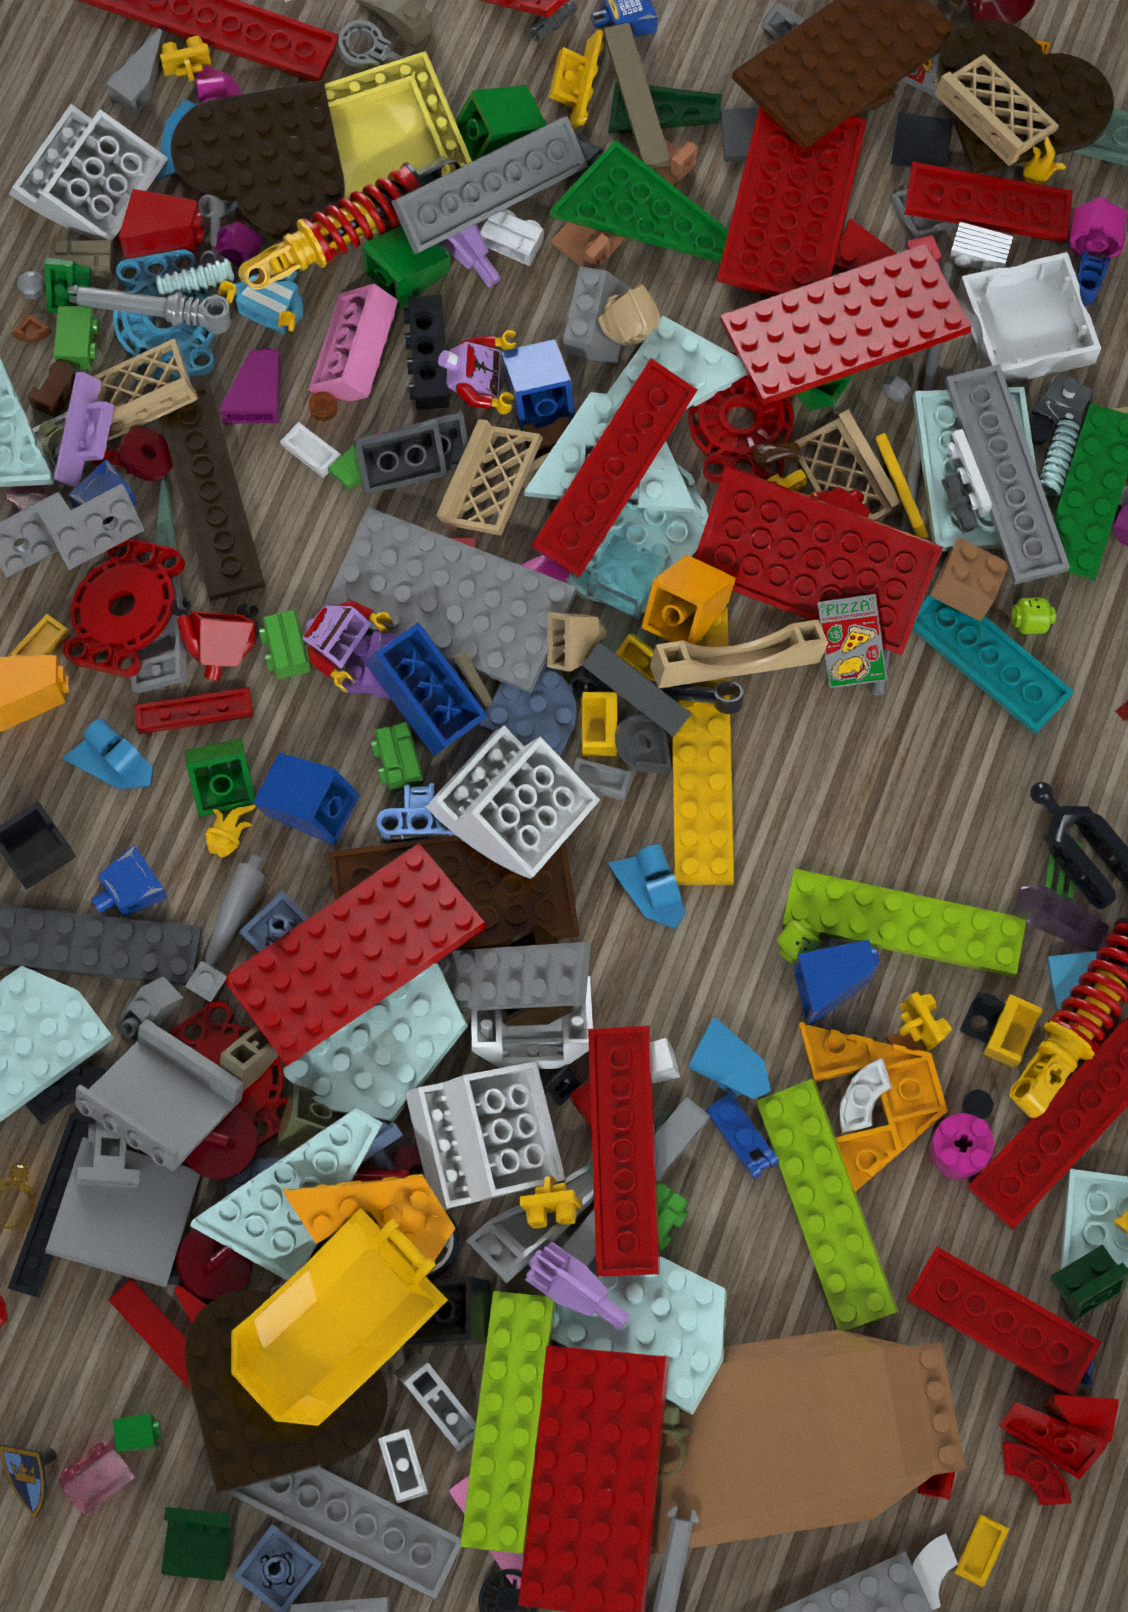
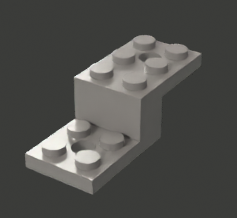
[0,484,144,578]

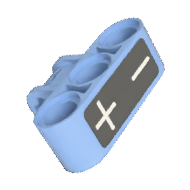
[376,783,455,842]

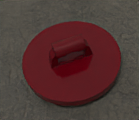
[185,1106,258,1180]
[176,1229,252,1301]

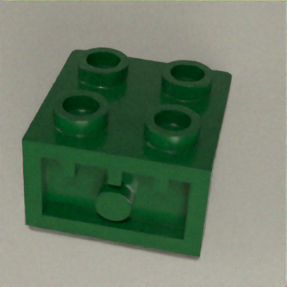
[161,1507,233,1581]

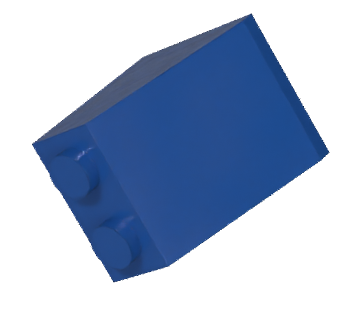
[501,339,575,431]
[253,752,360,846]
[793,939,879,1025]

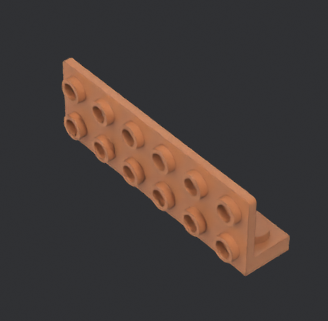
[551,138,698,269]

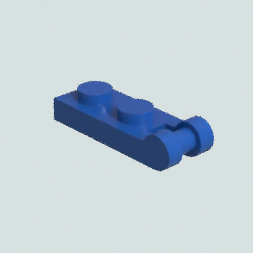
[705,1092,780,1180]

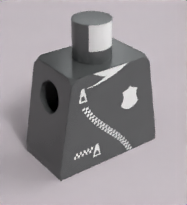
[1031,375,1093,435]

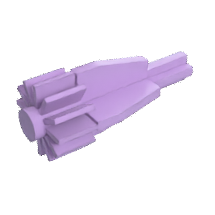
[441,224,501,287]
[525,1242,631,1330]

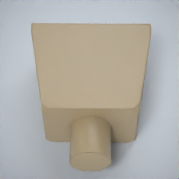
[547,612,606,671]

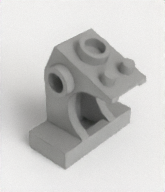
[75,1120,140,1188]

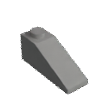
[394,1352,476,1452]

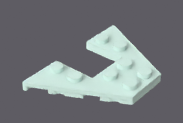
[524,392,695,513]

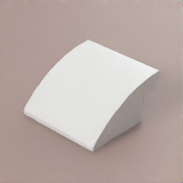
[9,104,168,241]
[425,725,600,879]
[405,1061,566,1210]

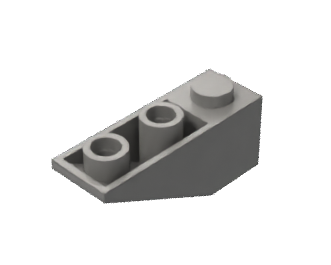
[107,28,165,115]

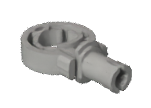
[338,20,405,69]

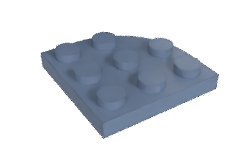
[480,663,576,758]

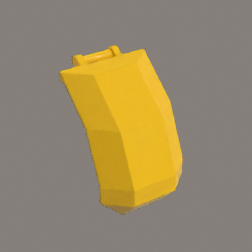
[231,1208,447,1426]

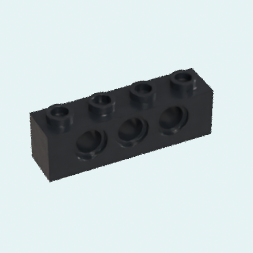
[403,295,450,410]

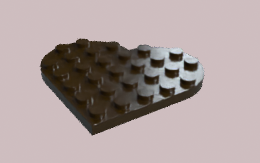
[937,20,1114,173]
[171,80,345,240]
[184,1290,388,1494]

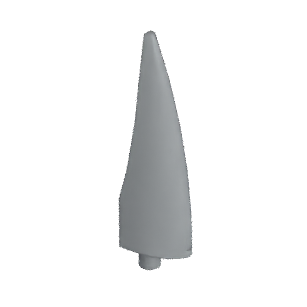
[205,854,265,967]

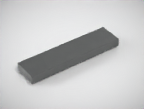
[582,642,692,737]

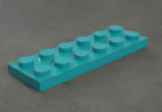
[913,595,1074,735]

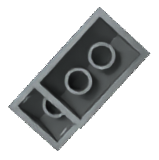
[354,411,468,495]

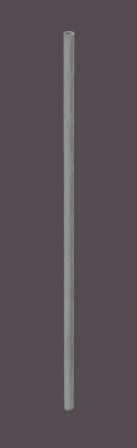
[872,262,954,696]

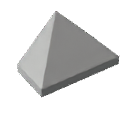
[761,3,806,40]

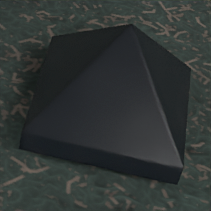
[544,1066,581,1106]

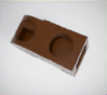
[28,360,75,418]
[522,417,572,459]

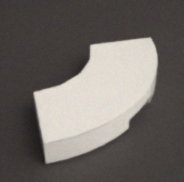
[840,1058,892,1135]
[912,1534,958,1610]

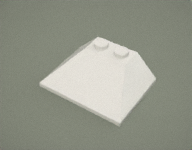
[471,976,593,1069]

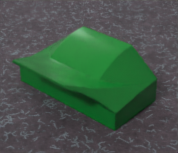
[44,258,91,313]

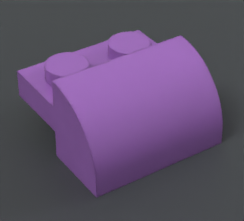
[342,631,398,698]

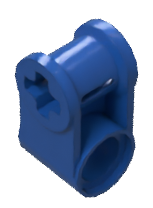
[1076,250,1110,306]

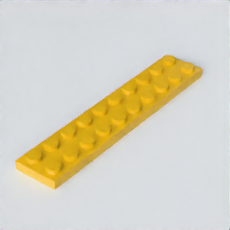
[672,607,734,885]

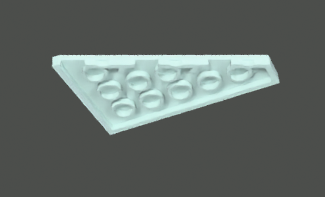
[190,1108,383,1281]

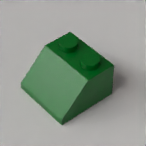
[184,738,255,817]

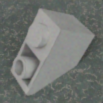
[115,976,184,1045]

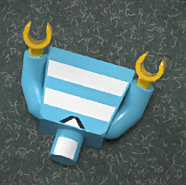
[217,271,303,335]

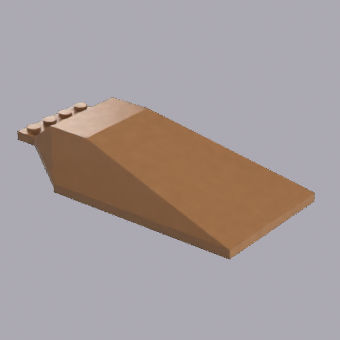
[651,1329,966,1555]

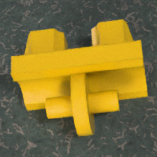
[160,35,212,82]
[898,992,952,1052]
[520,1176,582,1229]

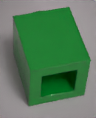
[112,1413,162,1454]

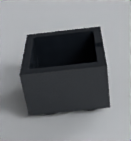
[0,801,76,890]

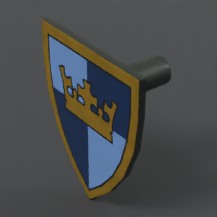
[0,1444,57,1518]

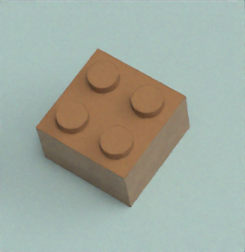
[930,537,1009,621]

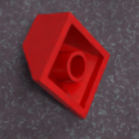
[1044,1394,1119,1442]

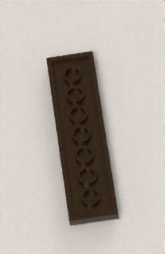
[160,383,266,601]

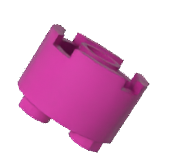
[1069,197,1128,258]
[928,1113,995,1180]

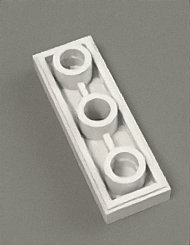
[947,429,992,518]

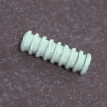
[155,258,235,298]
[1039,420,1081,496]

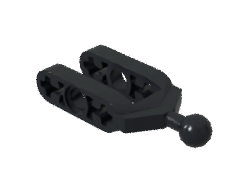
[1030,781,1128,910]

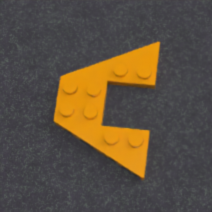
[798,1022,948,1192]
[283,1174,455,1269]

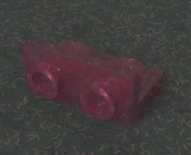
[58,1440,136,1517]

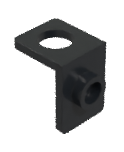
[960,992,1006,1043]

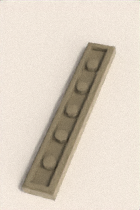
[603,23,671,169]

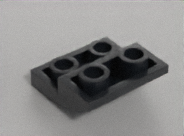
[890,112,952,168]

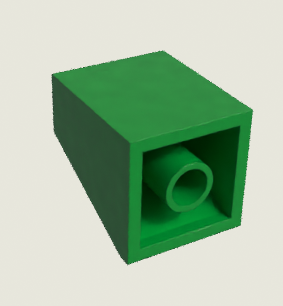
[455,85,547,161]
[362,226,451,309]

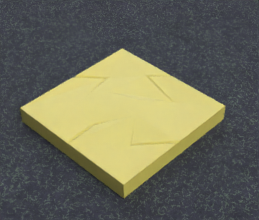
[324,51,472,238]

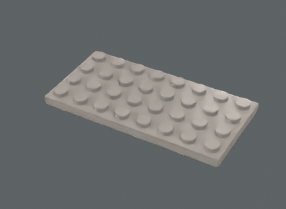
[323,507,577,693]

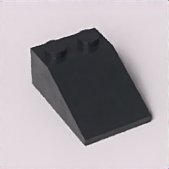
[403,1276,490,1346]

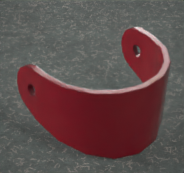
[966,0,1035,25]

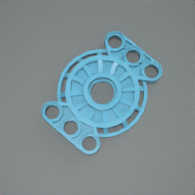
[113,249,218,385]

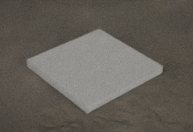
[45,1137,200,1287]

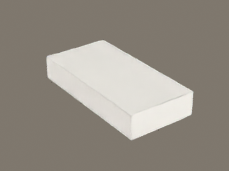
[280,422,341,478]

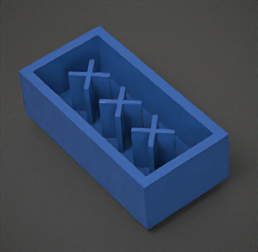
[364,622,488,756]

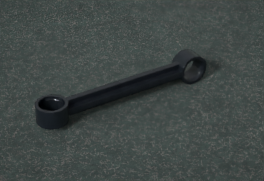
[569,666,743,714]

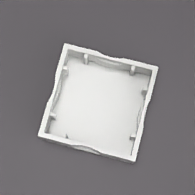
[957,252,1101,384]

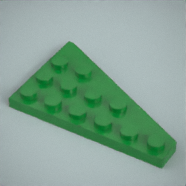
[549,140,728,263]

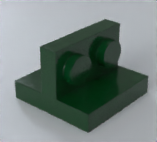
[1050,1244,1128,1322]

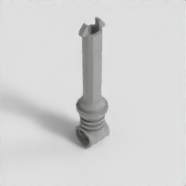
[68,285,231,334]
[652,1506,699,1612]

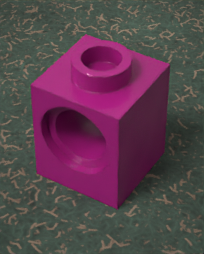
[214,221,263,267]

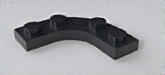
[25,1066,108,1125]

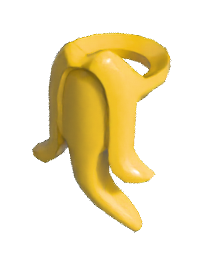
[1023,136,1066,185]
[205,804,256,859]

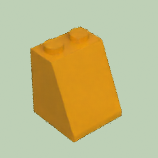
[641,554,736,645]
[0,655,70,732]

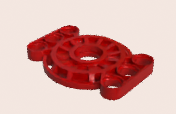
[688,352,794,483]
[62,538,185,678]
[168,1001,288,1150]

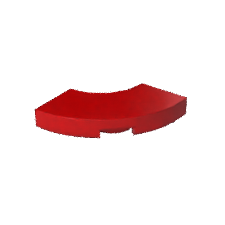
[1001,1442,1072,1506]

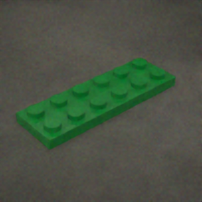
[1054,403,1128,581]

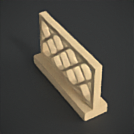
[935,54,1059,166]
[93,338,198,441]
[794,409,903,521]
[436,419,543,535]

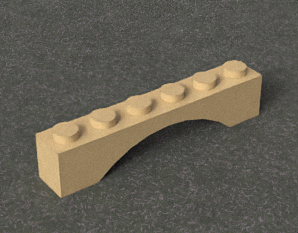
[650,620,828,689]

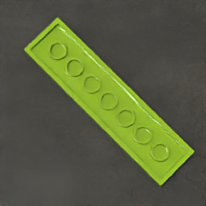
[782,868,1027,977]
[757,1079,899,1331]
[460,1291,556,1554]

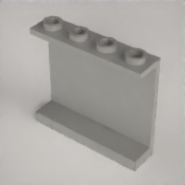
[75,1019,244,1171]

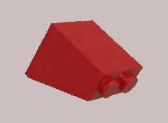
[119,189,206,260]

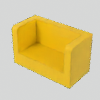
[582,692,617,757]
[983,994,1043,1069]

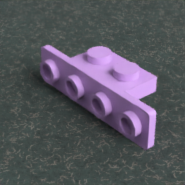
[54,371,114,488]

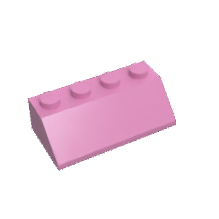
[309,284,398,402]

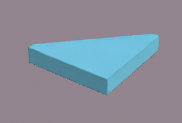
[1047,951,1097,1011]

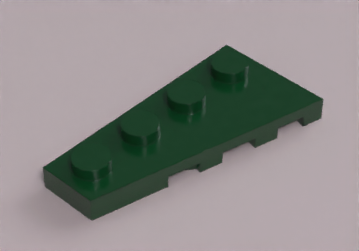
[608,81,722,134]

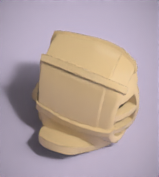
[598,284,660,346]

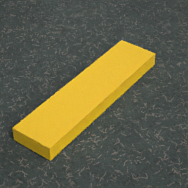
[876,433,929,539]

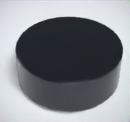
[1029,415,1053,445]
[962,1089,994,1120]

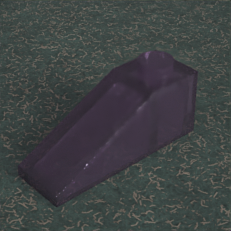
[1012,885,1109,952]

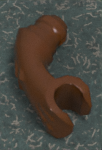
[752,441,801,468]

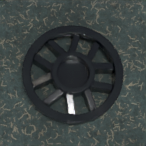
[478,1569,538,1612]

